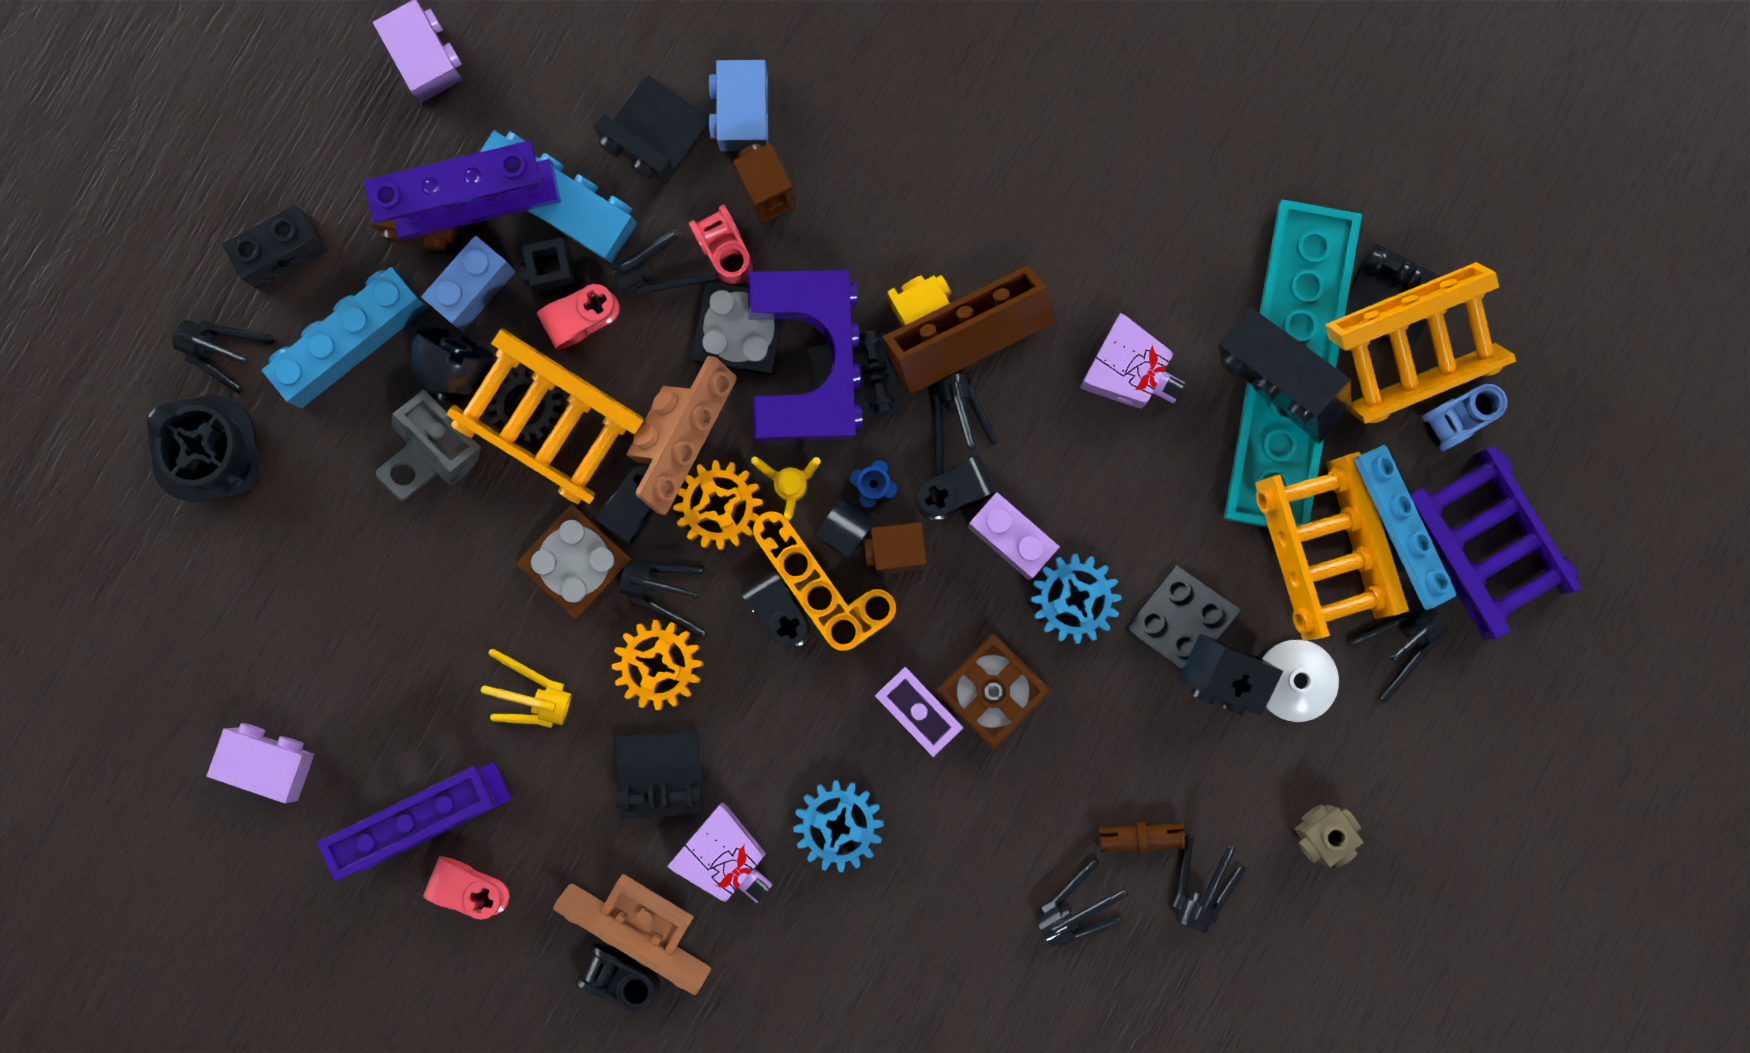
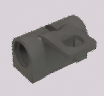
[376,389,481,501]

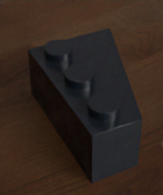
[1218,307,1352,445]

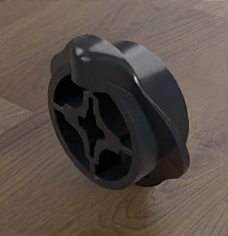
[146,395,260,502]

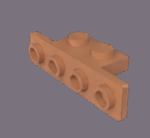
[626,356,737,515]
[553,874,711,995]

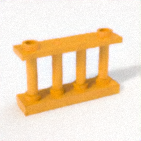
[1325,262,1516,424]
[446,328,643,504]
[1255,452,1409,641]

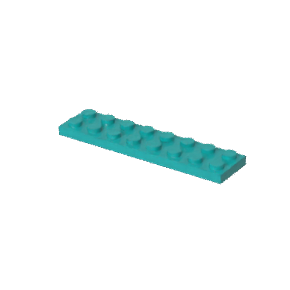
[1224,199,1362,528]

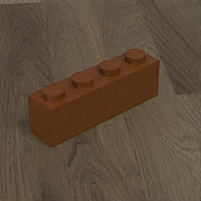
[882,265,1055,395]

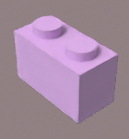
[373,0,463,104]
[968,492,1060,580]
[875,667,963,757]
[207,723,314,803]

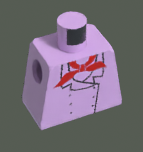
[1080,313,1185,409]
[667,803,773,904]

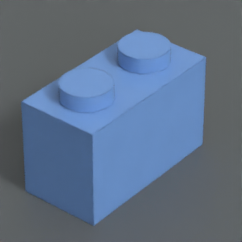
[709,60,768,151]
[421,235,515,332]

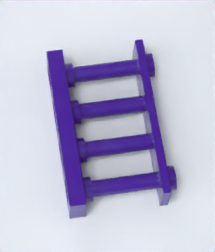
[363,140,561,240]
[1409,445,1582,640]
[317,762,513,882]

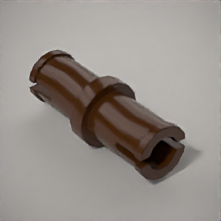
[1099,821,1185,855]

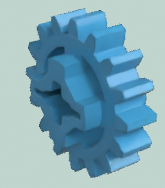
[1030,554,1121,644]
[793,780,884,872]

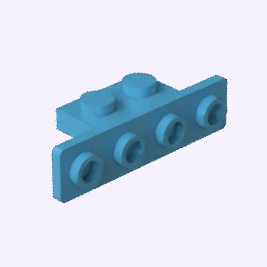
[1355,445,1456,610]

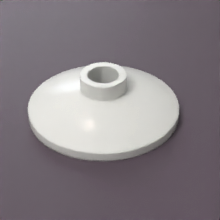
[1262,640,1339,722]

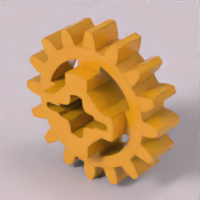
[673,460,764,551]
[612,620,703,710]

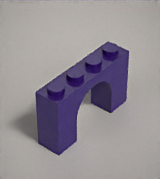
[747,270,862,442]

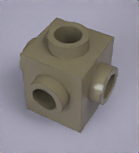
[1294,804,1364,867]

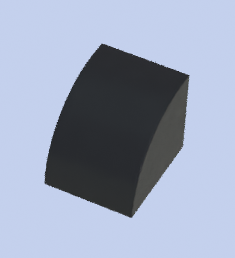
[815,497,877,560]

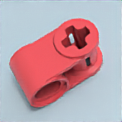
[688,204,753,286]
[537,284,620,351]
[423,856,510,920]

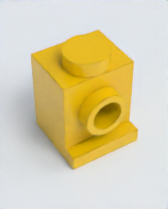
[887,275,953,327]

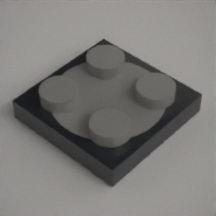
[692,281,783,375]

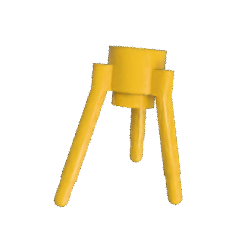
[751,457,821,520]
[481,649,572,728]

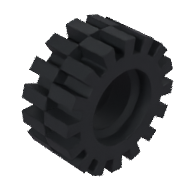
[488,368,566,446]

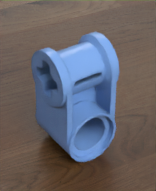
[1421,384,1507,452]

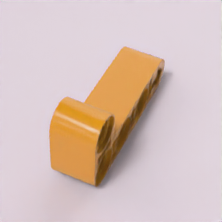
[753,512,896,651]

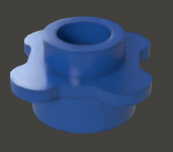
[850,460,897,508]

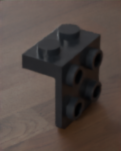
[593,76,709,185]

